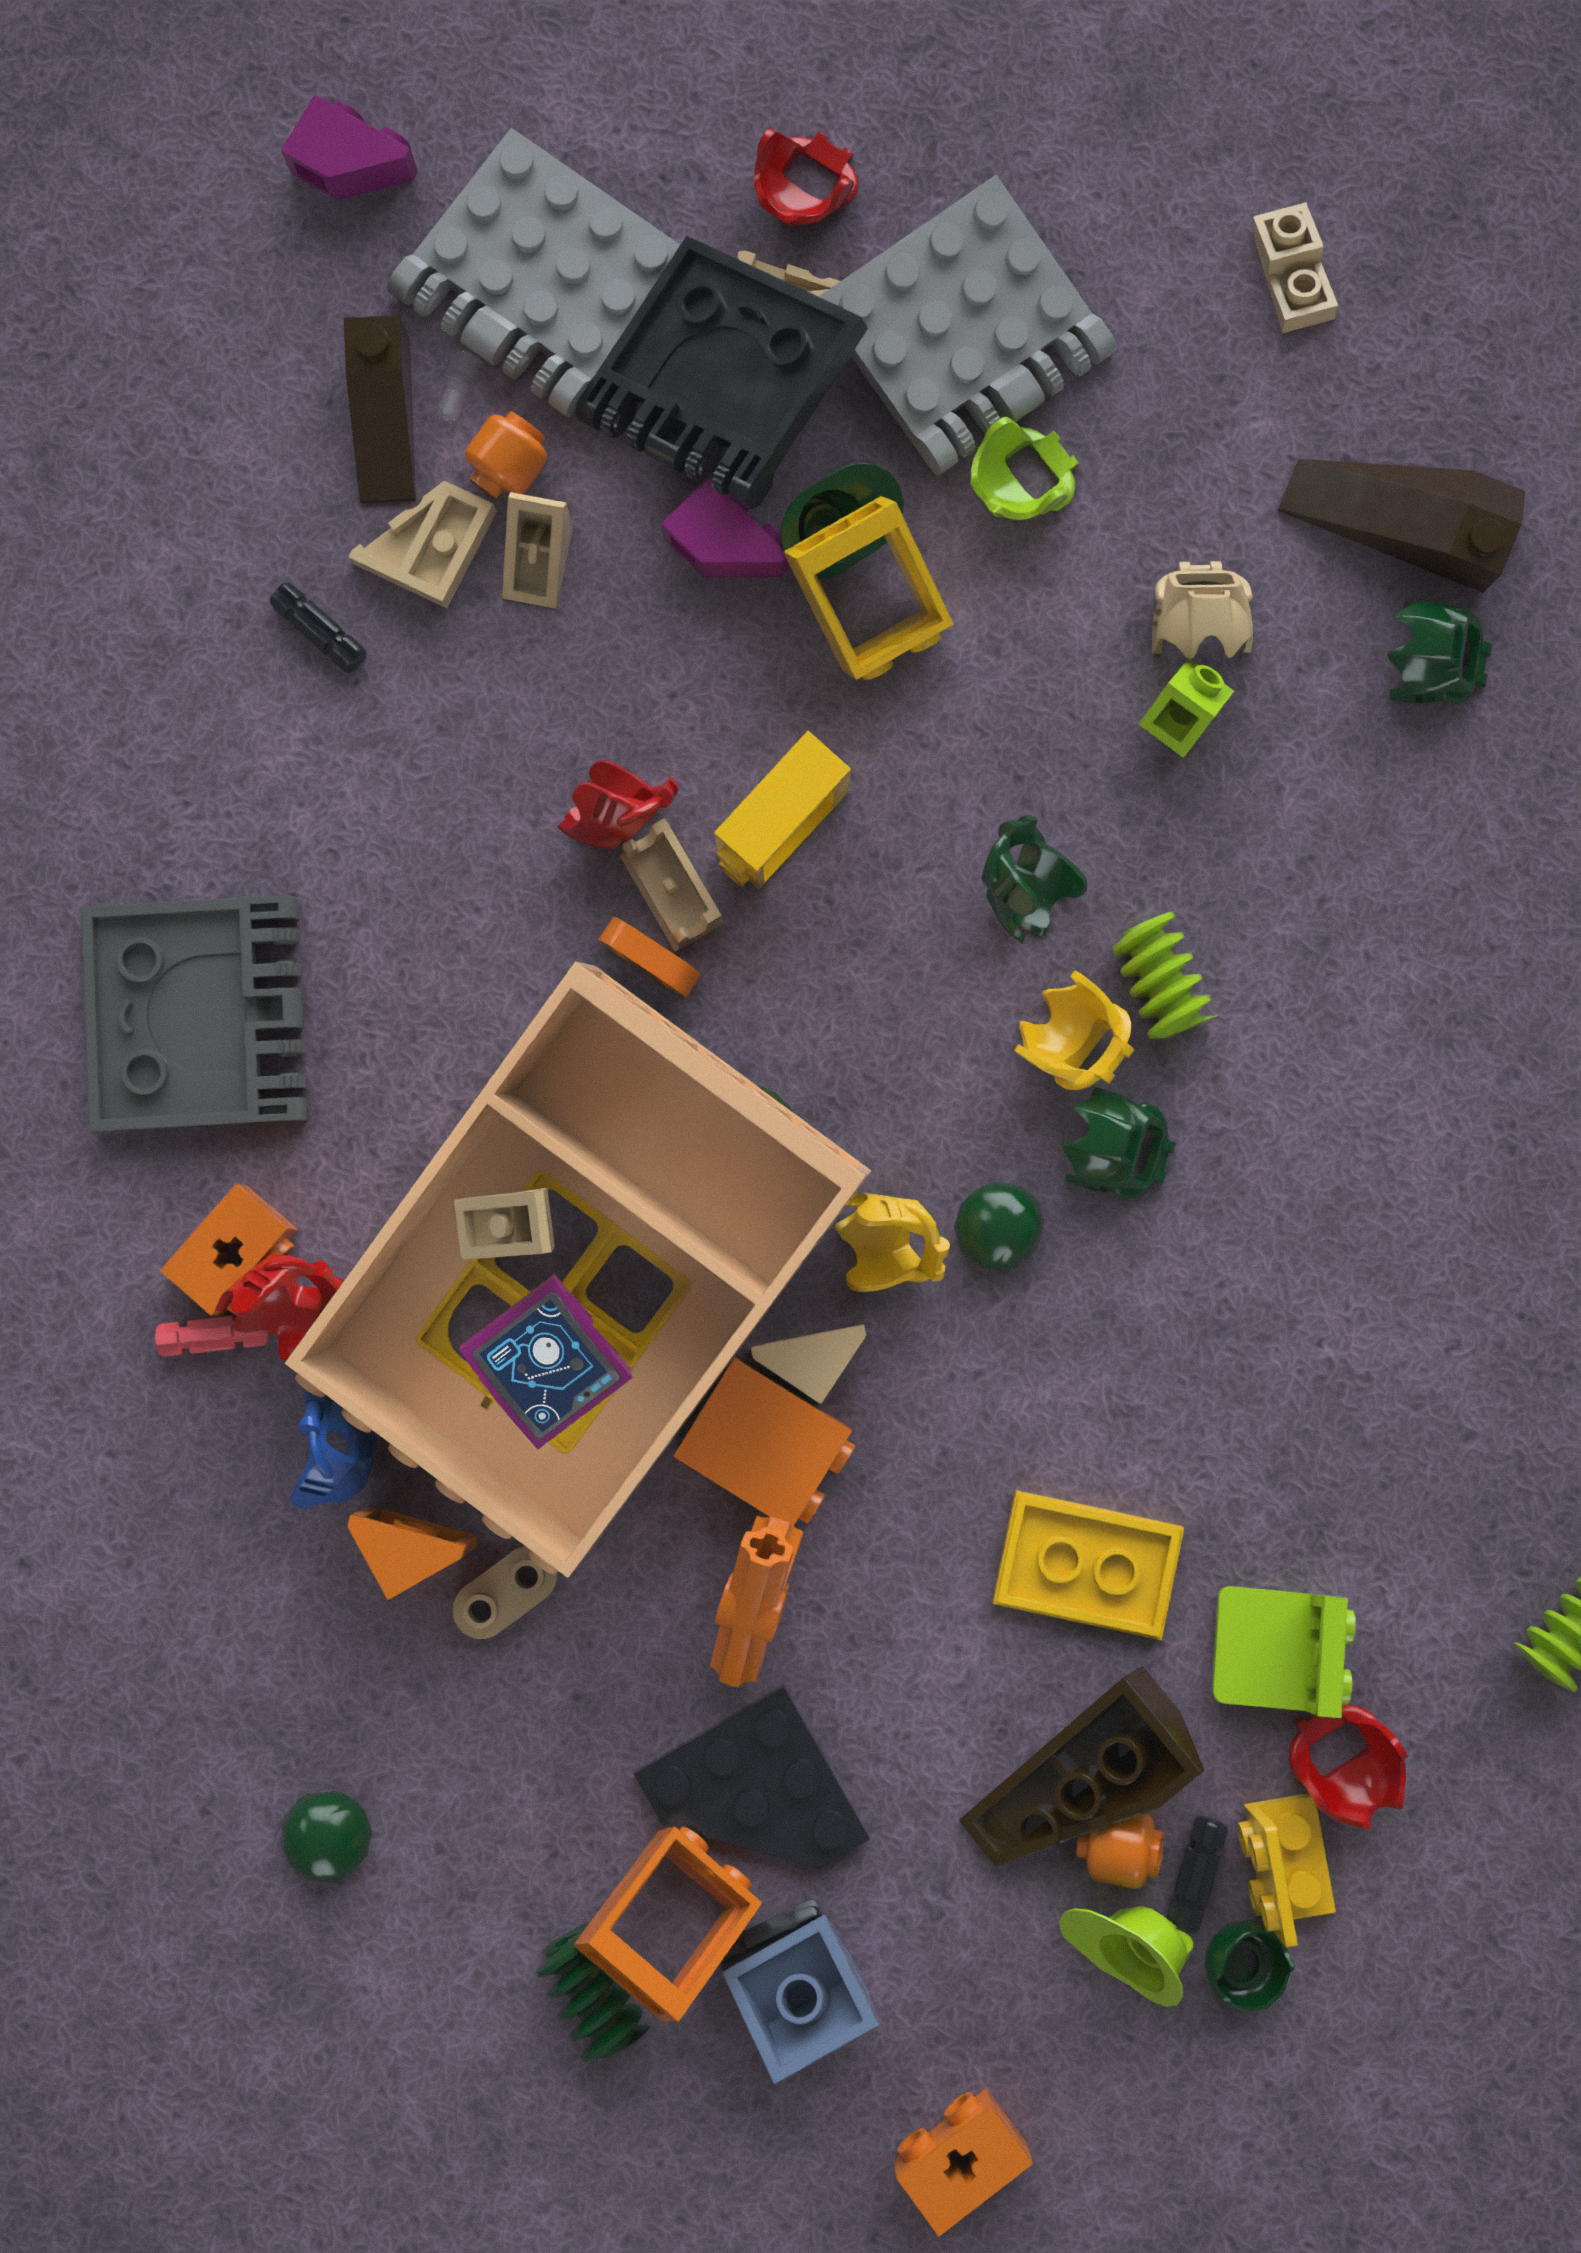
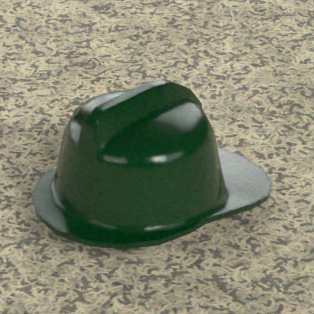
[781,463,904,579]

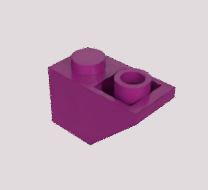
[281,95,418,200]
[661,477,789,578]

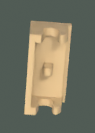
[619,818,723,952]

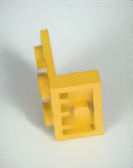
[1237,1793,1336,1948]

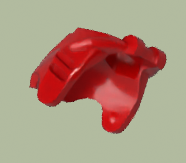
[754,128,858,228]
[557,760,679,850]
[215,1254,344,1362]
[1289,1705,1408,1830]

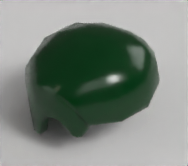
[954,1182,1044,1270]
[280,1791,372,1882]
[1204,1919,1295,2013]

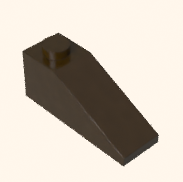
[344,315,416,503]

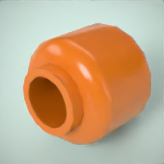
[464,411,548,500]
[1076,1813,1164,1889]

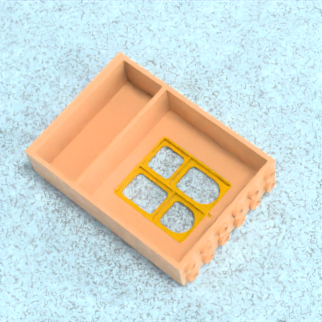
[285,961,871,1578]

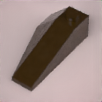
[1277,459,1525,593]
[959,1666,1205,1867]

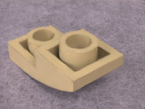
[1252,202,1338,333]

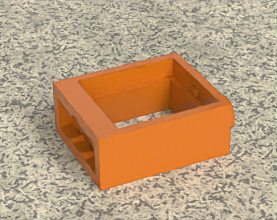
[574,1826,762,2022]

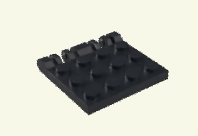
[576,235,868,509]

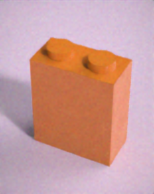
[673,1356,855,1526]

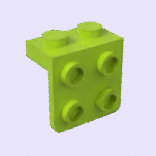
[1211,1586,1355,1718]

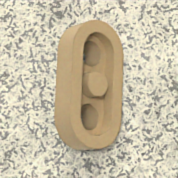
[453,1546,558,1639]

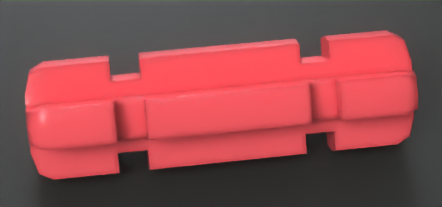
[155,1315,269,1357]

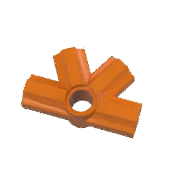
[710,1516,803,1688]

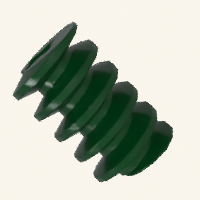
[535,1922,650,2062]

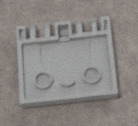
[387,128,680,417]
[818,175,1117,476]

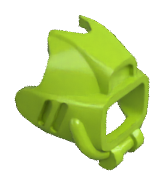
[970,417,1080,520]

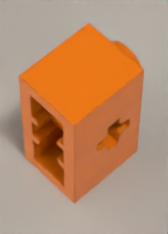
[160,1184,298,1316]
[894,2088,1033,2237]

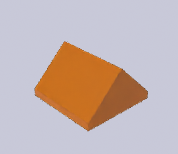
[347,1505,479,1600]

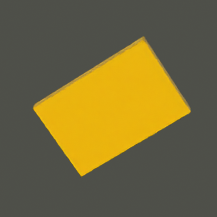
[992,1490,1184,1641]

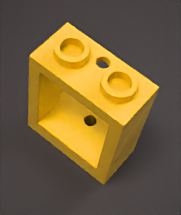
[783,496,954,680]
[714,731,851,889]

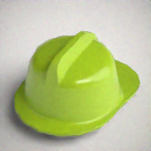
[1059,1905,1194,2007]

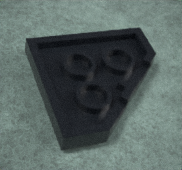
[634,1684,870,1869]

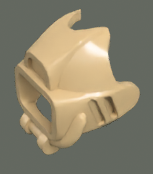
[1152,561,1253,659]

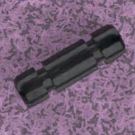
[269,582,366,673]
[1166,1816,1228,1933]
[719,1900,823,1971]

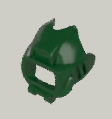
[1387,601,1492,704]
[981,815,1088,944]
[1062,1087,1176,1200]

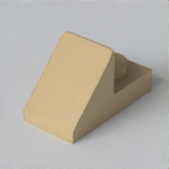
[454,1188,555,1260]

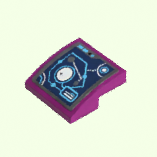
[460,1274,633,1449]

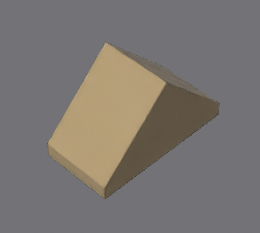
[502,492,573,609]
[751,1324,866,1404]

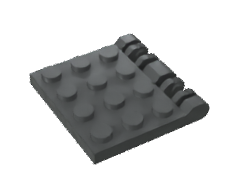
[81,895,308,1133]

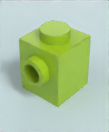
[1138,659,1234,758]

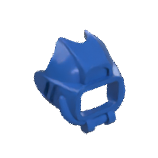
[290,1392,377,1509]

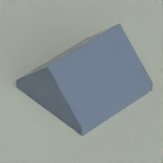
[722,1915,880,2084]

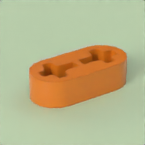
[598,916,702,999]

